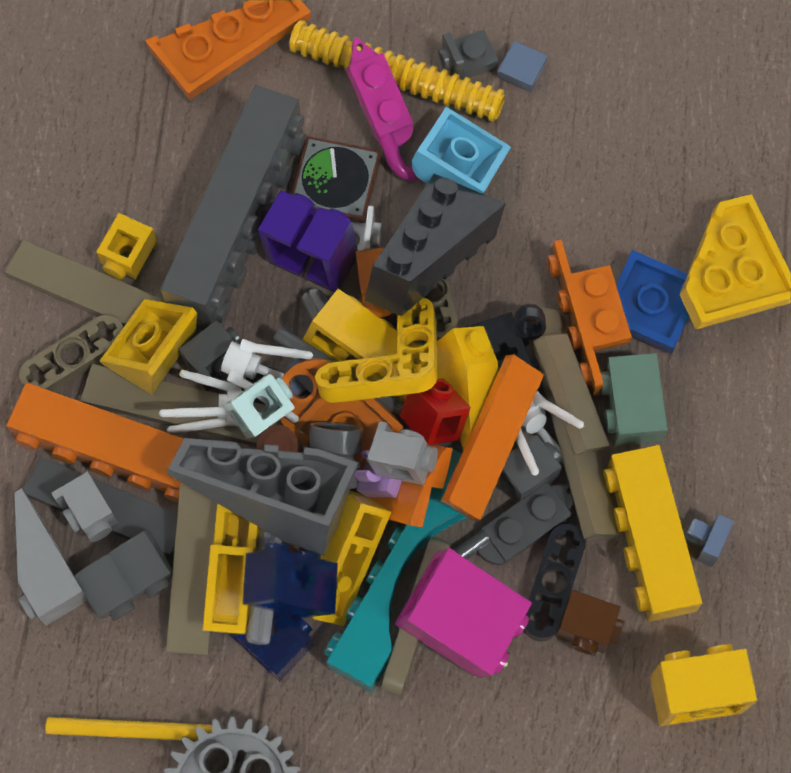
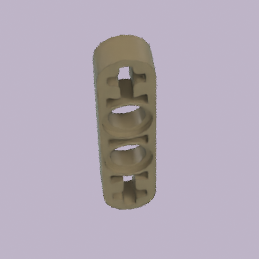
[381,536,451,696]

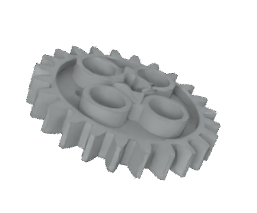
[164,717,301,773]

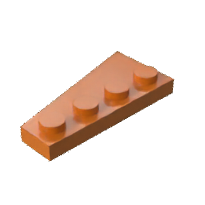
[145,0,311,100]

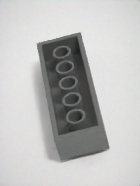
[161,84,306,330]

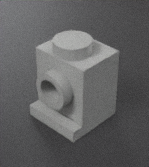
[367,421,438,485]
[51,471,118,542]

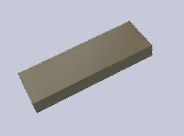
[533,334,609,455]

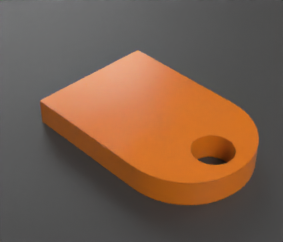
[280,358,404,470]

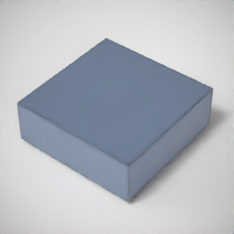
[497,41,548,92]

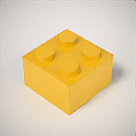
[650,644,758,727]

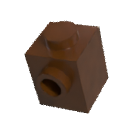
[557,590,624,656]

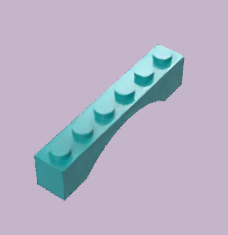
[324,449,469,694]

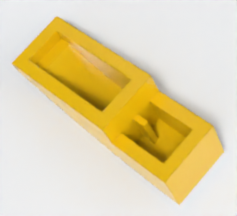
[203,503,260,634]

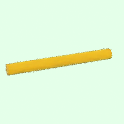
[45,717,212,741]

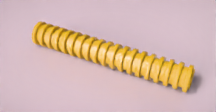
[289,20,505,122]

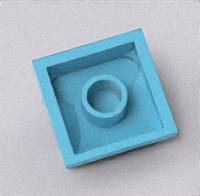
[412,107,511,194]

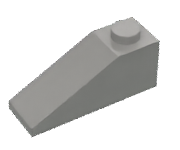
[14,488,88,626]

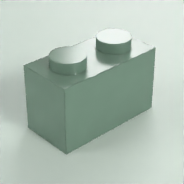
[600,353,668,446]

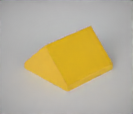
[100,299,197,395]

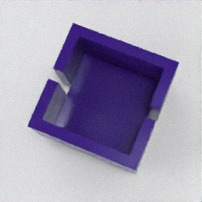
[258,190,358,292]

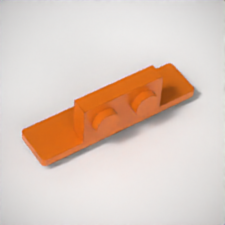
[547,239,632,397]

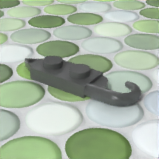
[453,482,574,566]

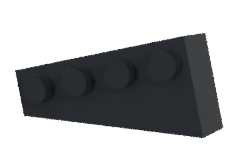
[365,173,506,316]

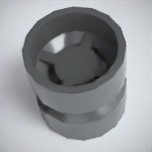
[308,422,363,489]

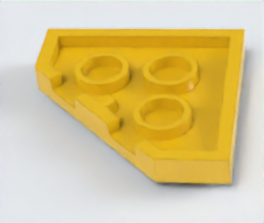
[679,194,791,330]

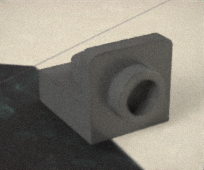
[438,30,498,80]

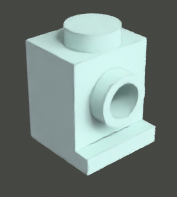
[223,374,295,439]

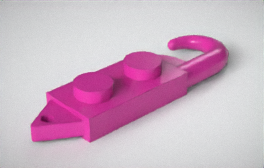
[346,37,420,181]

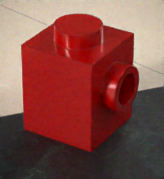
[400,379,471,446]

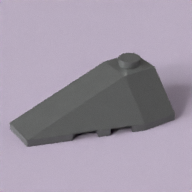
[167,438,358,556]

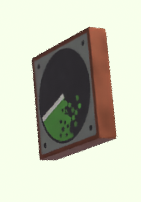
[291,136,382,223]

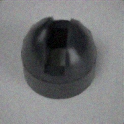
[513,304,546,339]

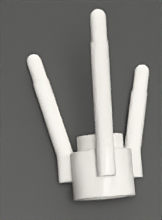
[221,339,313,423]
[159,370,243,434]
[516,391,584,476]

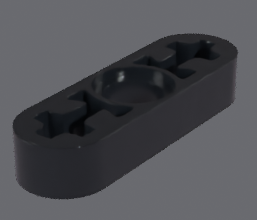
[524,524,586,642]

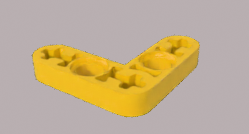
[315,298,437,403]

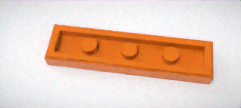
[441,354,544,520]

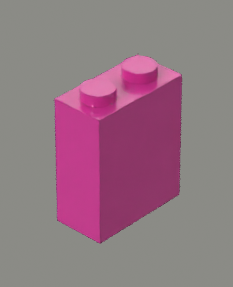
[395,548,532,678]

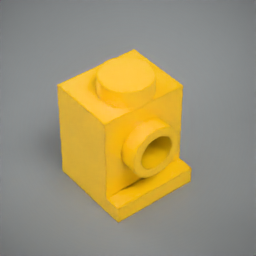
[96,213,158,280]

